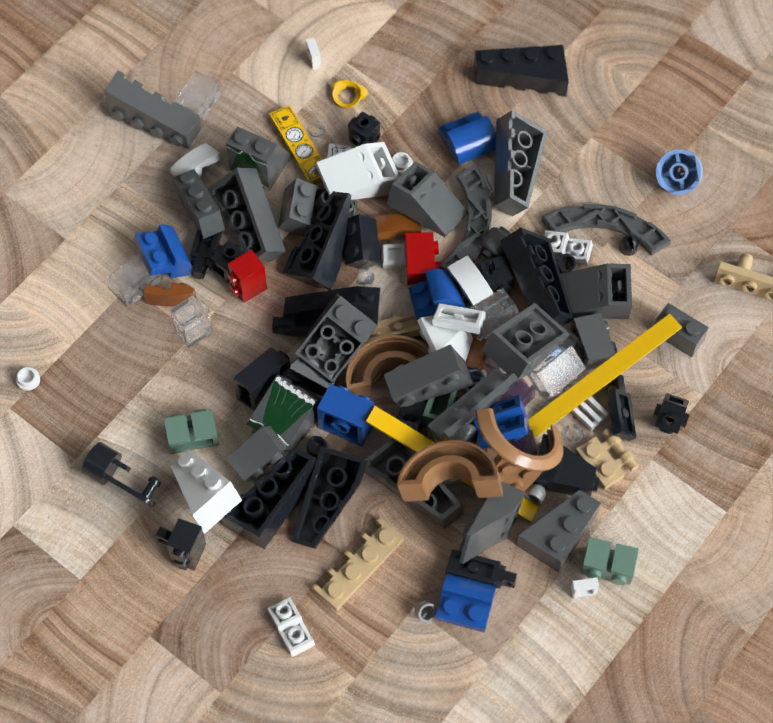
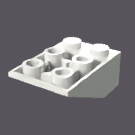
[315,142,400,200]

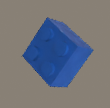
[317,384,375,447]

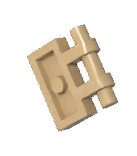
[575,428,639,490]

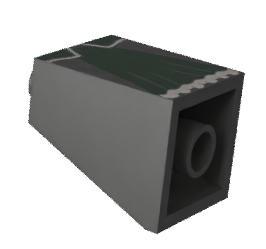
[226,126,292,191]
[247,375,322,451]

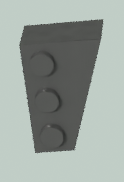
[384,344,474,407]
[517,490,601,572]

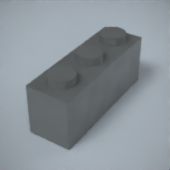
[173,169,225,239]

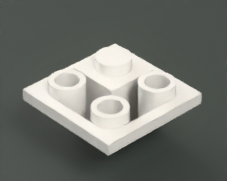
[417,314,473,362]

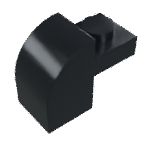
[396,399,428,433]

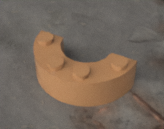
[346,335,429,397]
[397,440,503,502]

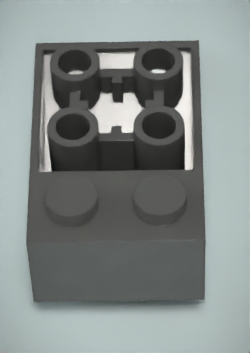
[387,161,468,237]
[278,178,358,237]
[560,263,632,319]
[295,293,378,382]
[458,481,525,564]

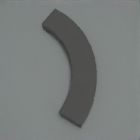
[440,164,492,270]
[541,204,671,255]

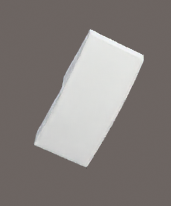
[170,143,220,177]
[544,230,593,265]
[447,255,494,307]
[267,597,315,657]

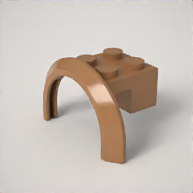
[475,408,563,492]

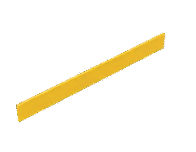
[528,314,682,440]
[366,406,539,523]

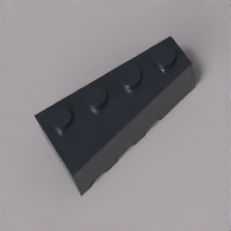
[221,447,316,549]

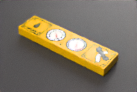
[270,105,322,184]

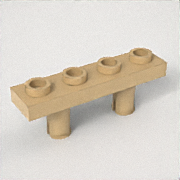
[714,253,773,301]

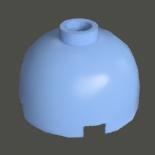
[656,149,703,195]

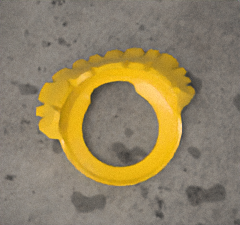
[331,80,368,109]

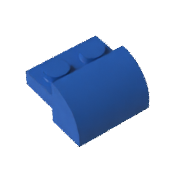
[438,112,496,165]
[134,225,193,278]
[408,269,466,320]
[474,395,530,449]
[435,573,497,633]

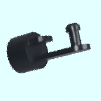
[81,442,161,507]

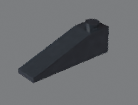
[282,191,352,290]
[283,286,381,324]
[291,446,368,549]

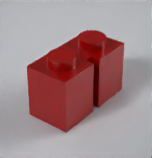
[405,232,440,285]
[227,249,267,303]

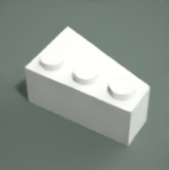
[170,450,242,533]

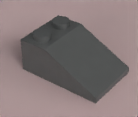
[482,303,570,382]

